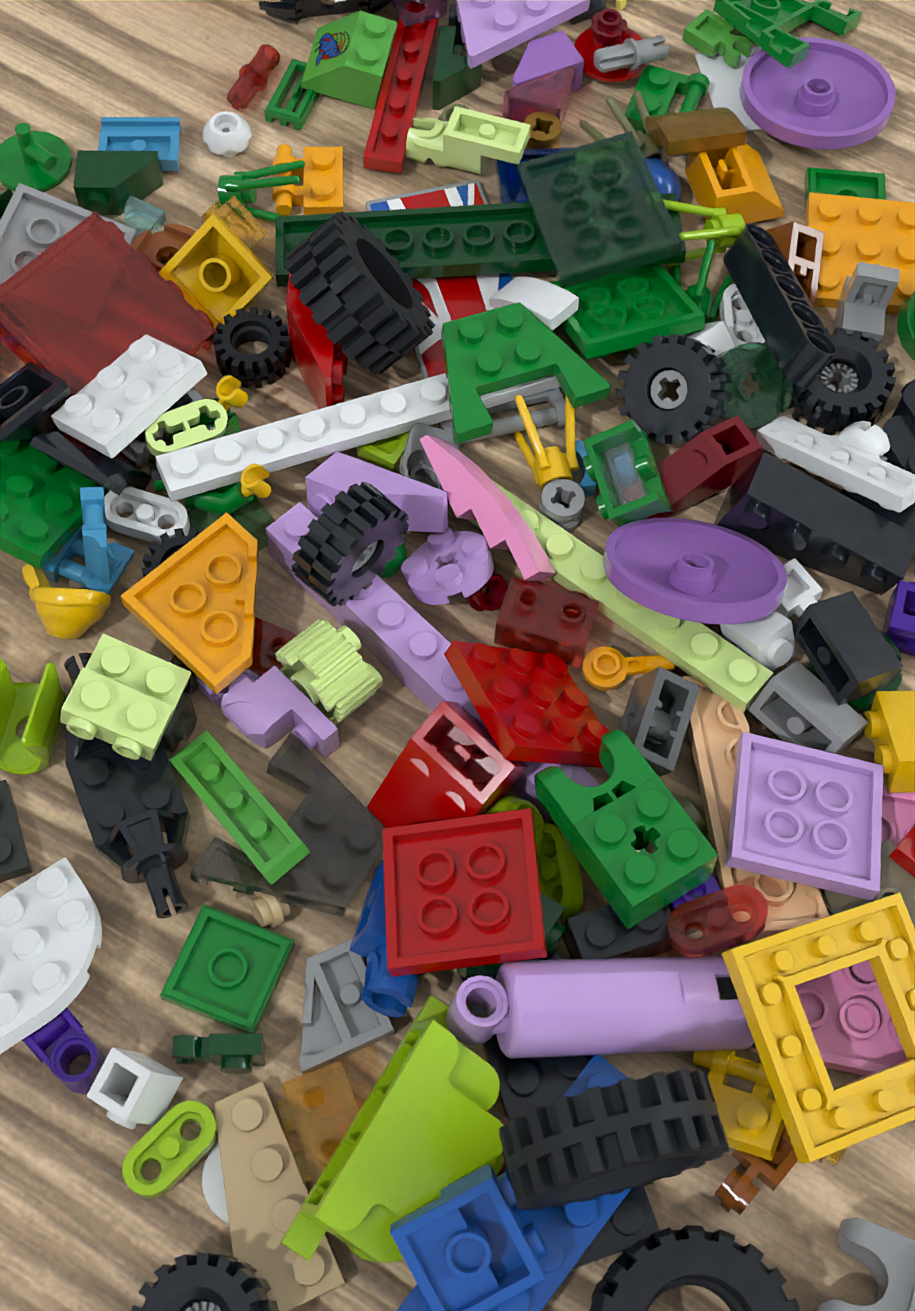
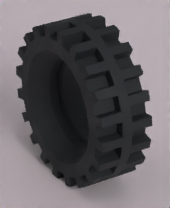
[499,1069,730,1210]

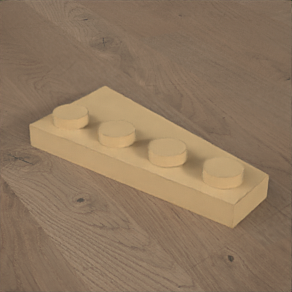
[214,1081,346,1311]

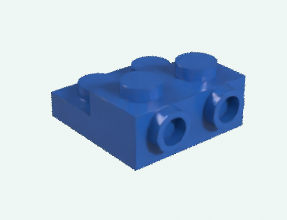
[390,1163,549,1311]

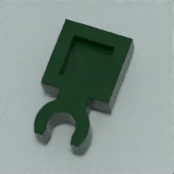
[172,1033,266,1074]

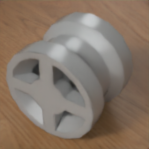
[539,479,585,533]

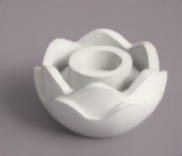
[203,111,252,158]

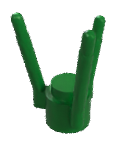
[218,160,305,223]
[671,239,734,323]

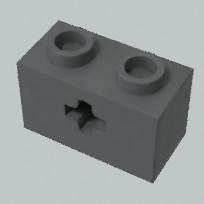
[619,667,700,777]

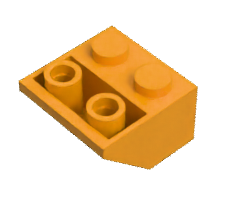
[685,143,784,224]

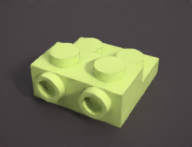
[60,634,192,761]

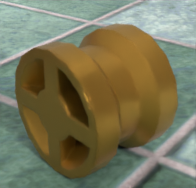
[523,111,562,163]

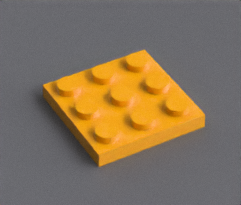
[805,192,915,314]

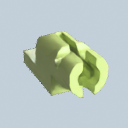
[406,106,531,175]

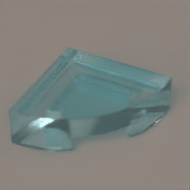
[124,196,166,238]

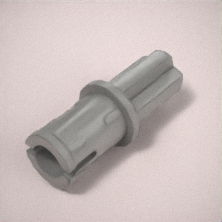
[594,35,669,73]

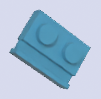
[98,117,181,171]

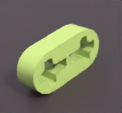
[145,399,228,456]

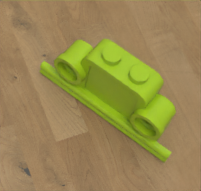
[280,995,504,1263]

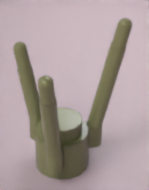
[579,91,664,172]

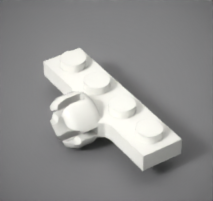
[756,416,915,513]

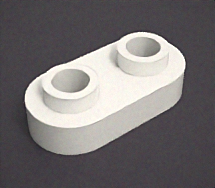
[720,284,765,359]
[104,486,190,545]

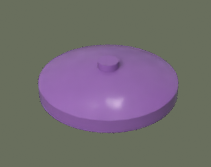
[739,37,896,149]
[603,518,787,624]

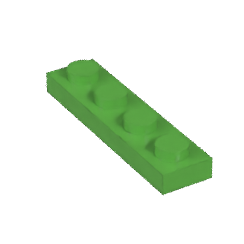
[170,730,310,885]

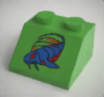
[301,11,397,109]

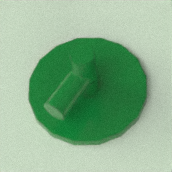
[0,122,72,192]

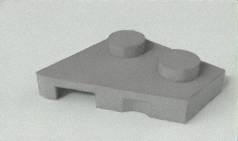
[299,939,394,1076]

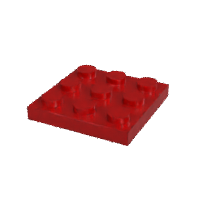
[444,641,609,768]
[382,808,547,977]

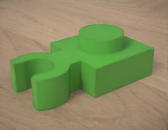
[682,9,753,68]

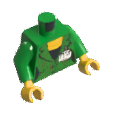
[149,375,271,516]

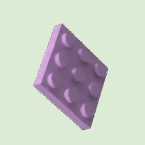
[726,732,883,901]

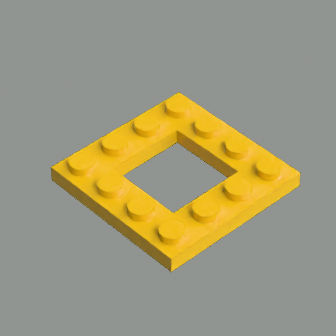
[722,893,915,1164]

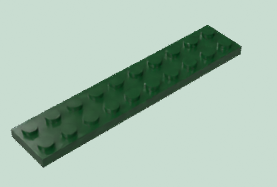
[275,193,686,287]

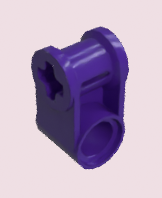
[22,1008,106,1094]

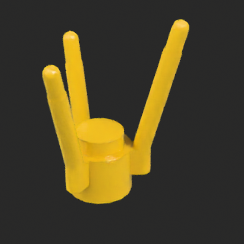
[514,394,580,490]

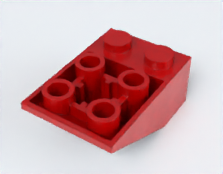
[286,272,348,409]
[364,700,529,829]

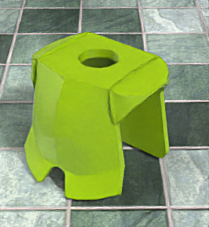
[0,658,67,775]

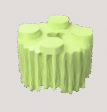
[275,619,383,725]

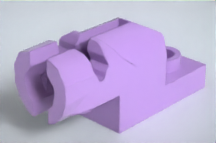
[196,666,339,759]

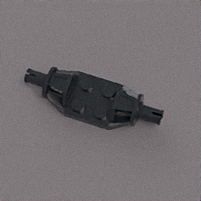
[62,653,190,919]

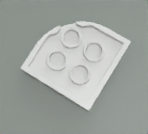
[0,857,102,1054]

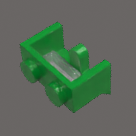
[583,419,672,527]

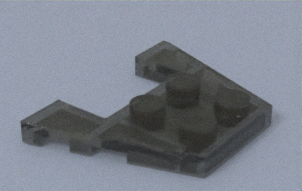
[190,733,386,917]

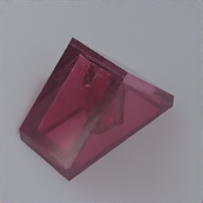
[502,66,575,124]

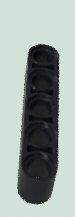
[723,223,837,388]

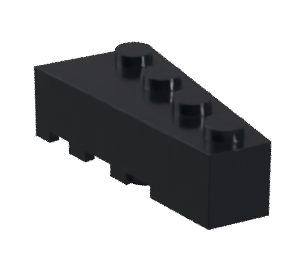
[714,452,915,596]

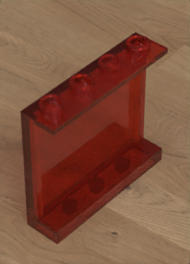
[0,211,216,396]

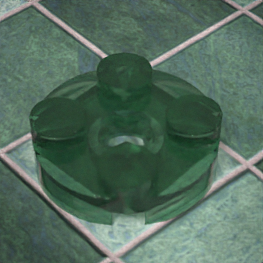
[718,342,793,429]

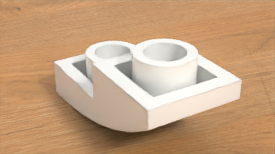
[489,277,579,331]

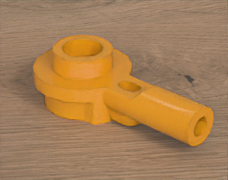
[582,646,674,691]

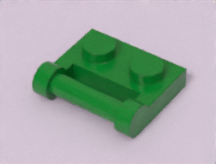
[625,64,710,134]

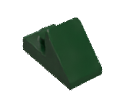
[432,25,482,110]

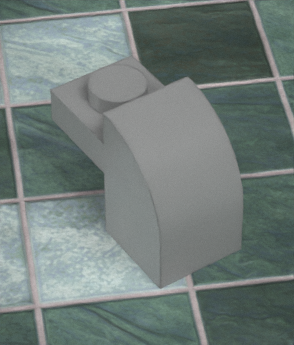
[833,262,900,350]

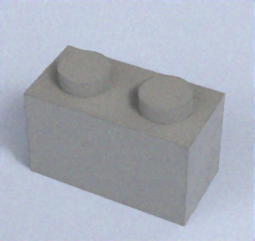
[748,661,868,755]

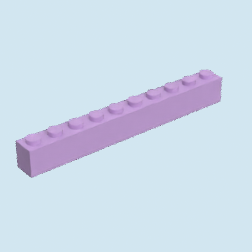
[266,502,601,825]

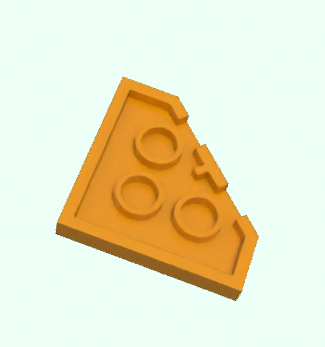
[121,512,259,694]

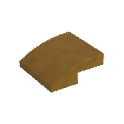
[645,107,747,156]

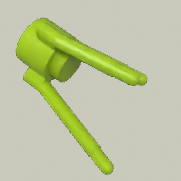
[646,197,745,267]

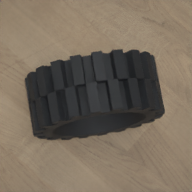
[286,212,434,374]

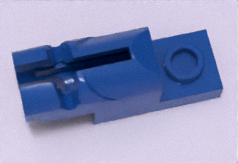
[349,860,419,1018]

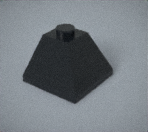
[0,361,72,442]

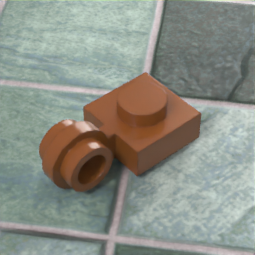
[715,1126,798,1215]

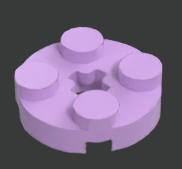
[401,527,494,605]

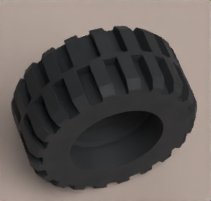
[589,1225,801,1311]

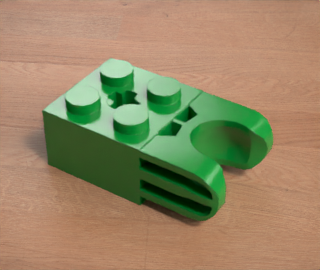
[534,729,718,929]

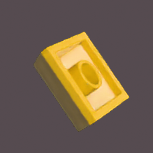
[158,213,274,333]

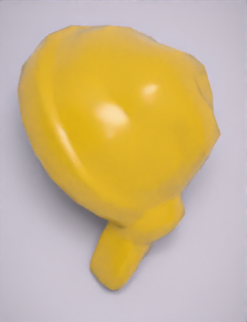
[22,563,111,640]

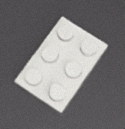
[51,334,207,458]

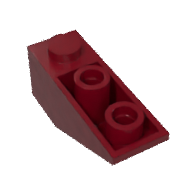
[622,415,762,519]

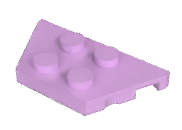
[456,0,590,69]

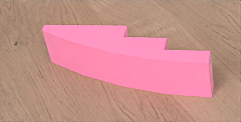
[419,435,556,582]

